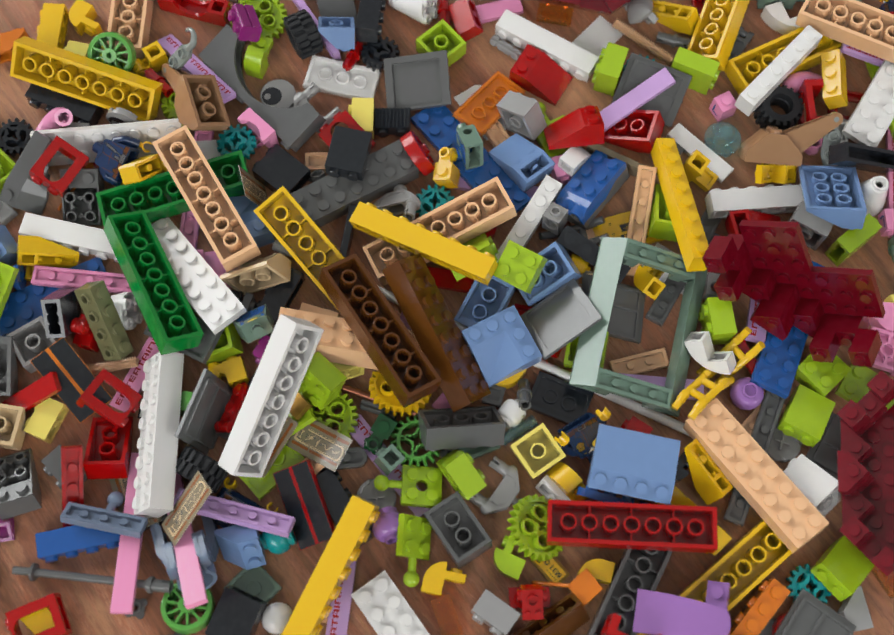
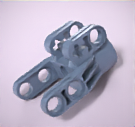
[150,516,219,592]

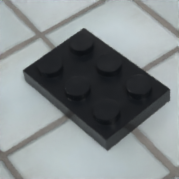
[530,371,594,424]

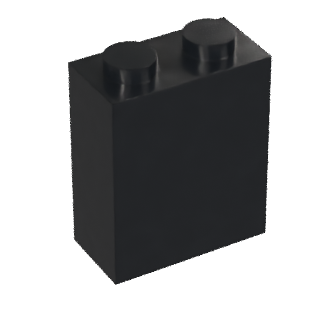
[325,126,373,181]
[252,144,311,194]
[40,288,82,338]
[205,585,268,635]

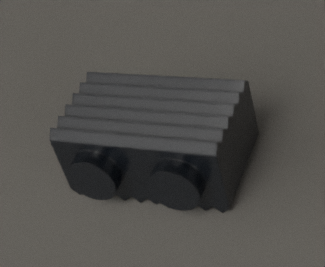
[374,107,411,137]

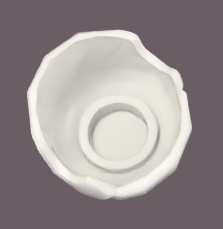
[261,602,293,634]

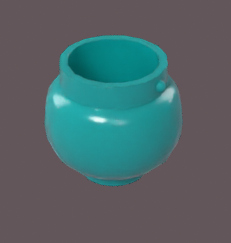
[260,529,297,554]

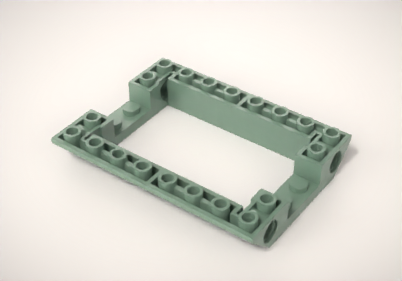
[568,237,707,417]

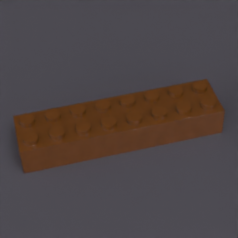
[319,253,442,408]
[382,254,491,412]

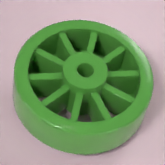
[87,32,136,72]
[160,583,215,635]

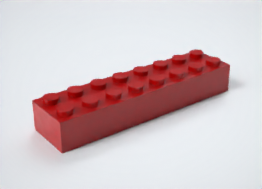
[546,499,718,553]

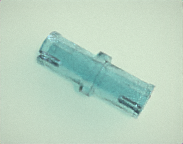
[504,415,538,446]

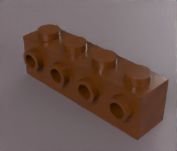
[512,592,590,635]

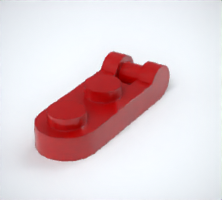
[214,382,250,433]

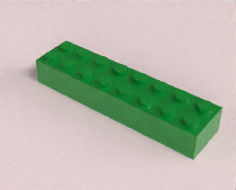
[96,150,250,226]
[104,210,204,355]

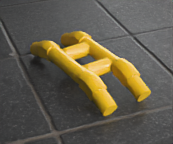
[696,327,765,384]
[671,369,735,420]

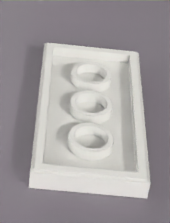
[303,55,381,99]

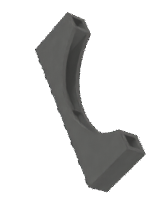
[198,24,326,152]

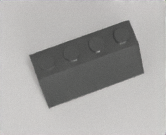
[418,405,506,451]

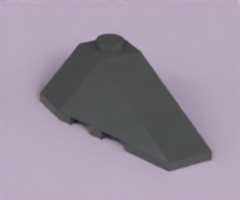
[0,131,52,215]

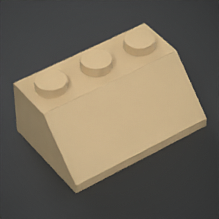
[220,252,291,295]
[0,403,26,451]

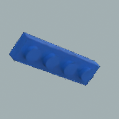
[576,484,651,504]

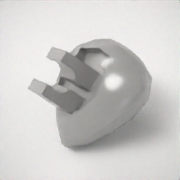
[627,0,658,24]

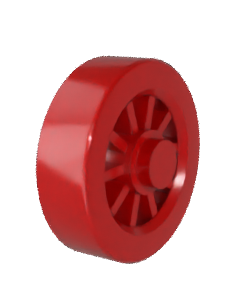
[400,131,435,176]

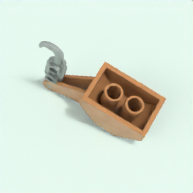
[161,27,230,131]
[738,112,843,166]

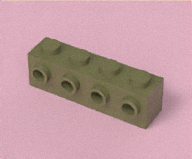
[74,280,134,361]

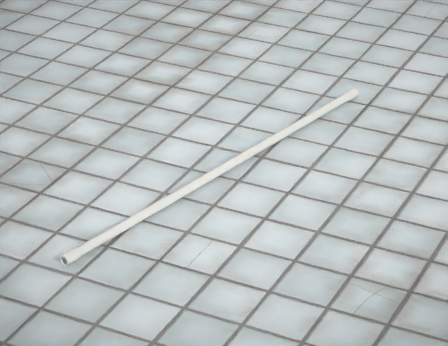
[272,239,689,436]

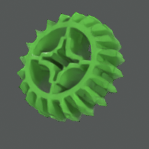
[390,415,443,467]

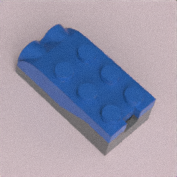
[555,150,630,229]

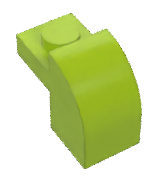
[244,35,274,80]
[493,531,526,582]

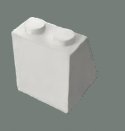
[783,454,841,517]

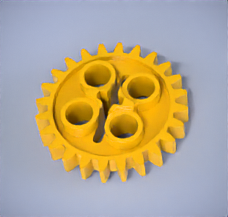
[369,370,432,417]

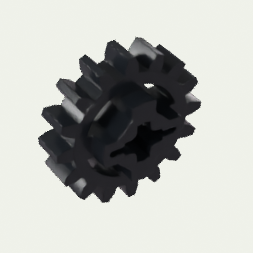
[361,36,400,73]
[0,118,34,158]

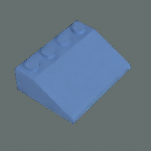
[798,165,867,230]
[587,423,681,505]

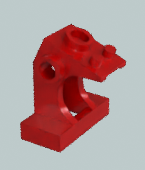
[508,584,551,620]

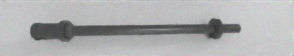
[12,563,174,594]

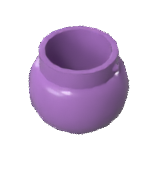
[730,377,764,410]
[372,506,400,545]

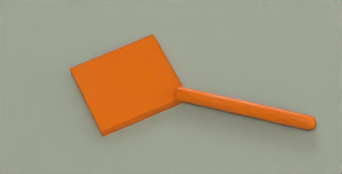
[532,568,603,606]

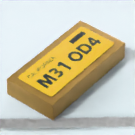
[527,556,570,589]

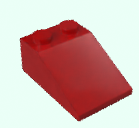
[509,44,573,106]
[543,105,604,150]
[604,110,665,153]
[83,417,133,479]

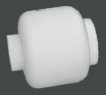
[498,399,526,428]

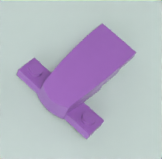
[633,580,731,635]

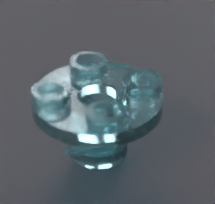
[704,122,741,158]

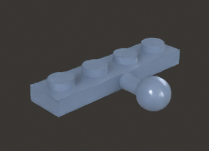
[60,491,148,539]

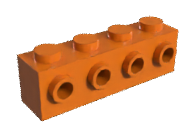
[729,578,791,635]

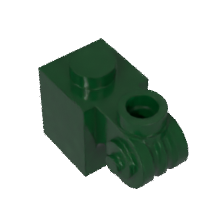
[363,412,399,455]

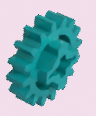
[216,124,257,160]
[416,184,454,217]
[785,564,832,604]

